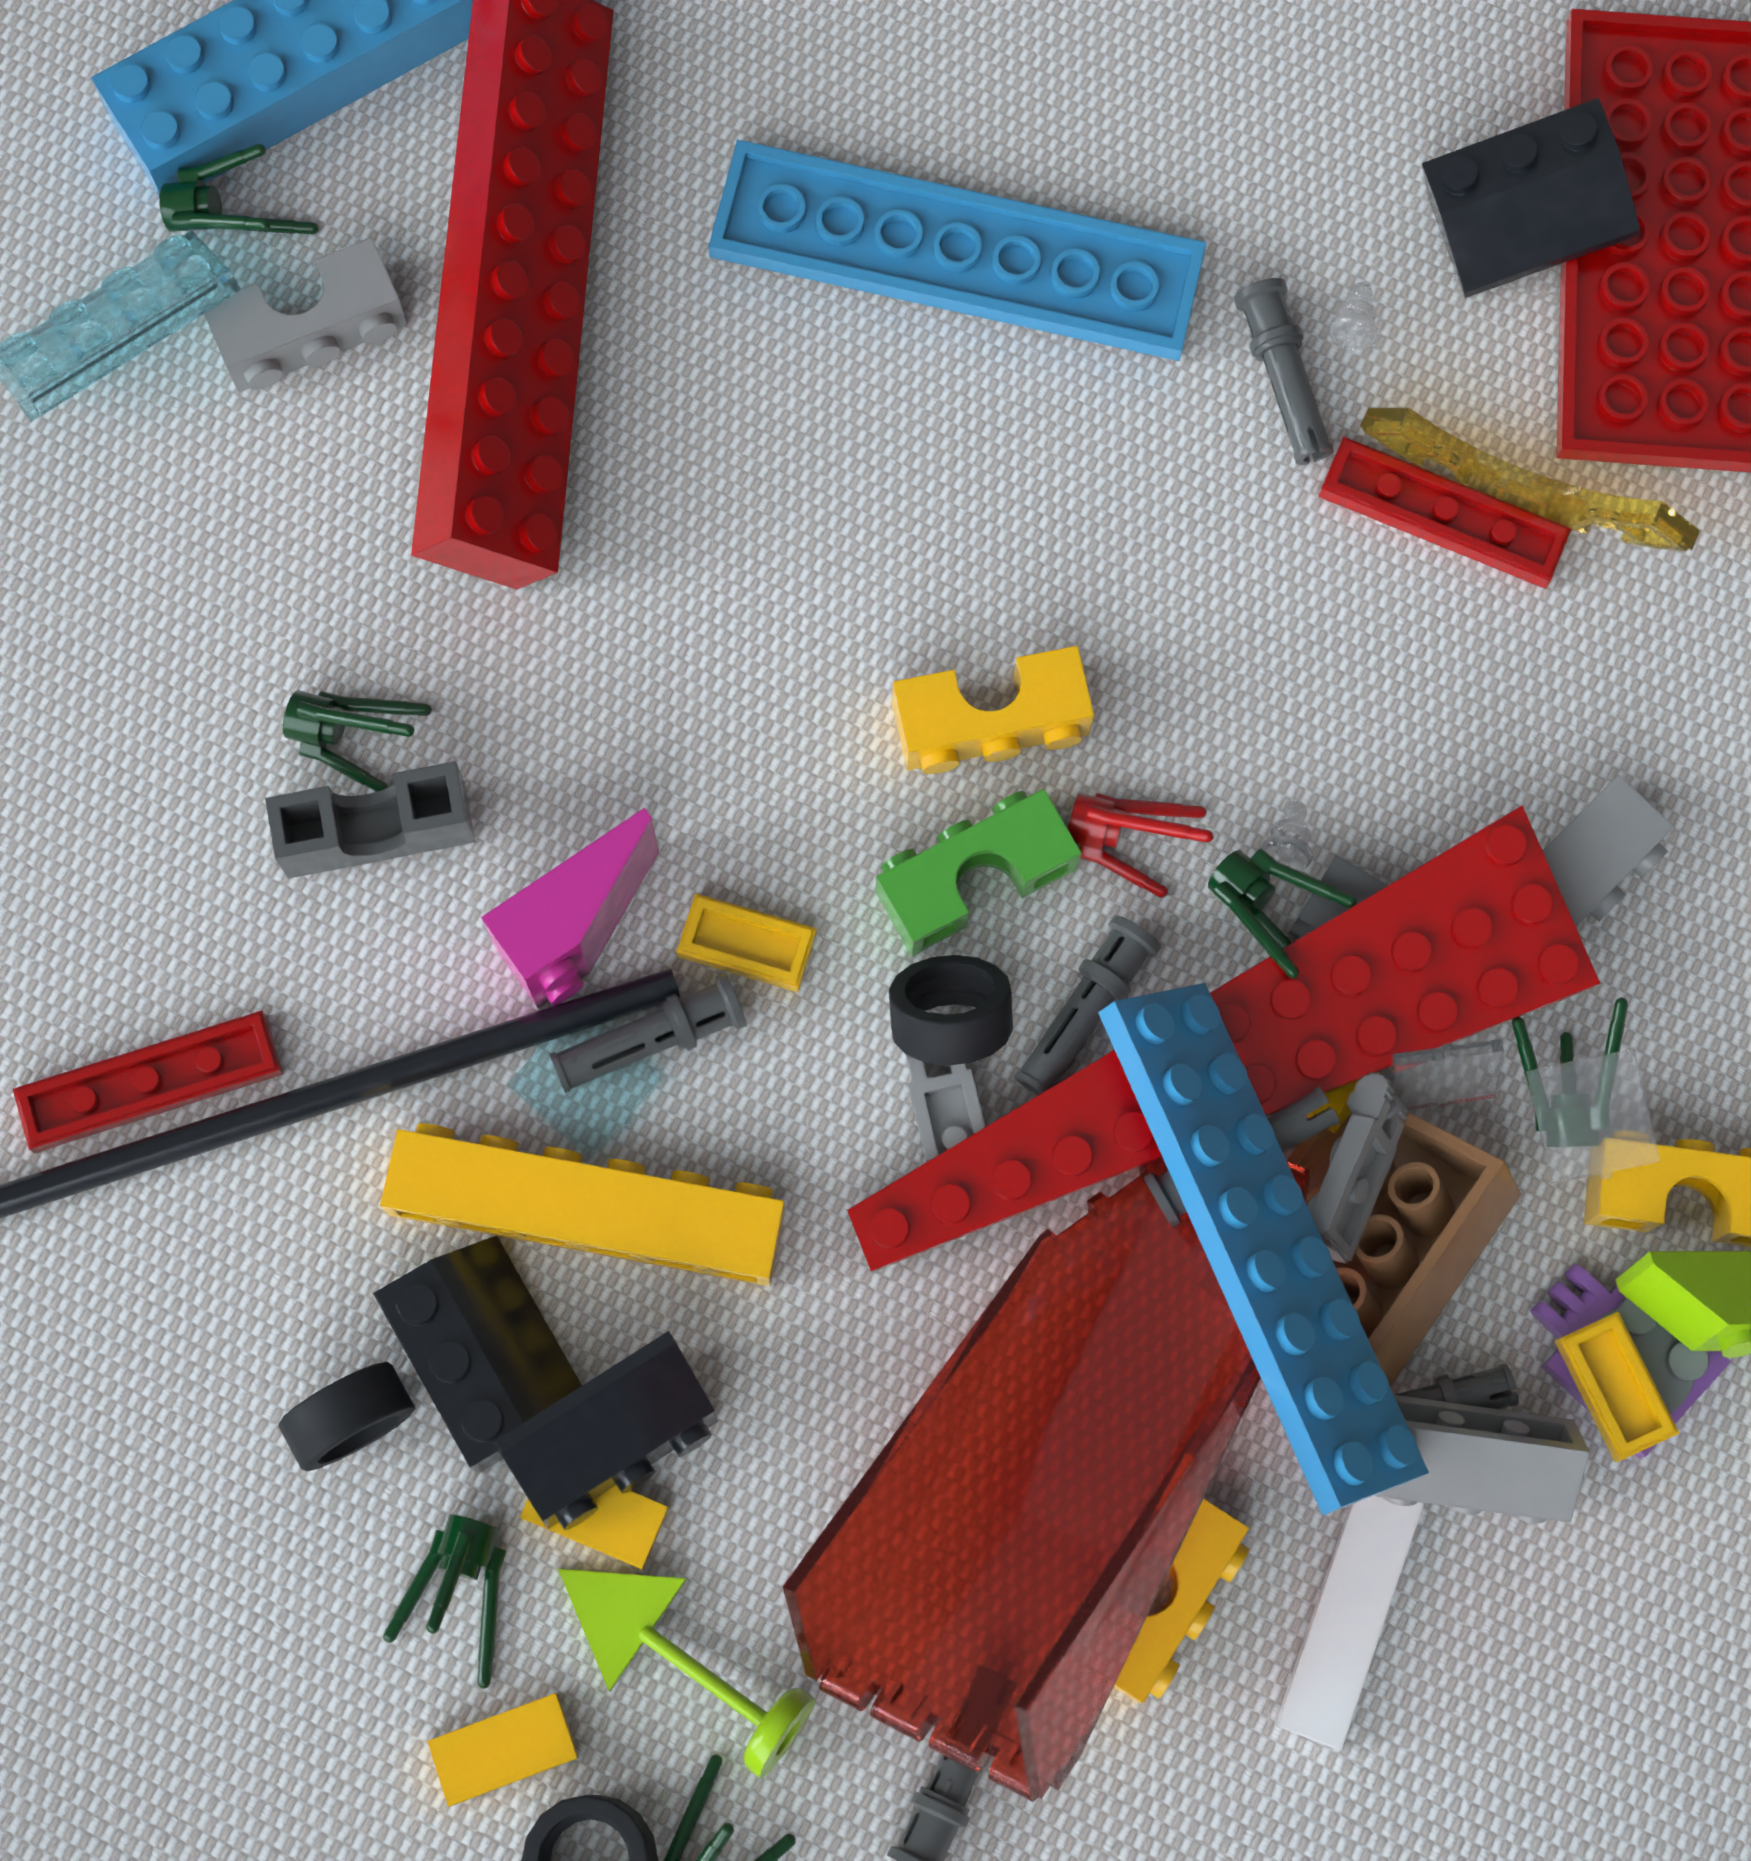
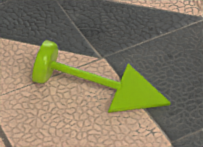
[558,1569,816,1779]

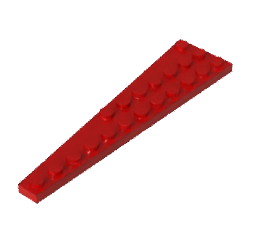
[847,805,1600,1273]

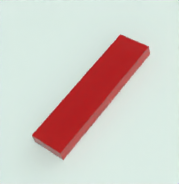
[1318,436,1572,589]
[12,1010,284,1153]

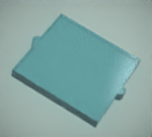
[507,1025,662,1160]

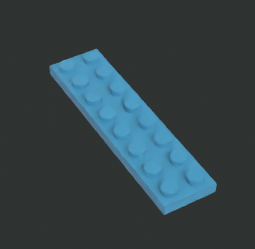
[708,139,1207,361]
[1098,983,1429,1516]

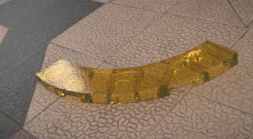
[1360,408,1700,552]

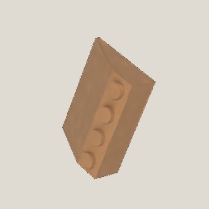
[1200,1112,1521,1387]

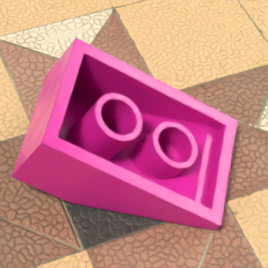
[481,808,659,1009]

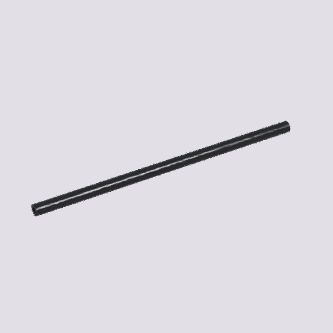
[0,968,681,1219]

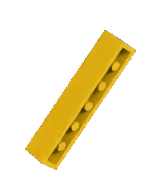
[380,1123,785,1287]

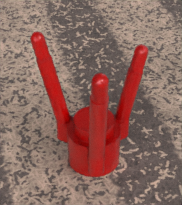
[1067,793,1213,898]

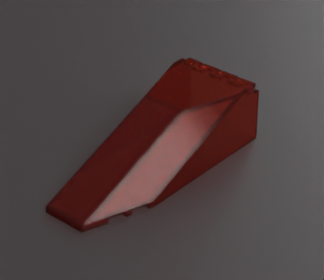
[782,1158,1310,1802]

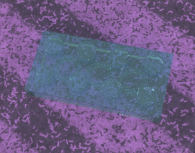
[0,230,241,422]

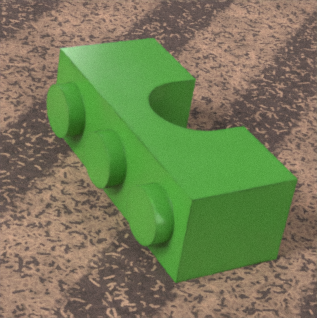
[875,789,1082,957]

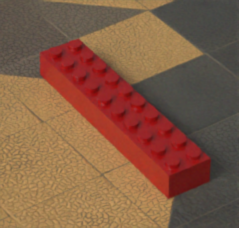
[411,0,614,590]

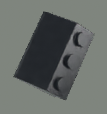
[1422,98,1641,298]
[373,1235,582,1473]
[493,1331,718,1530]

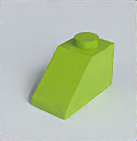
[1615,1251,1751,1358]

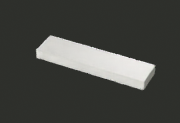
[1274,1496,1424,1751]

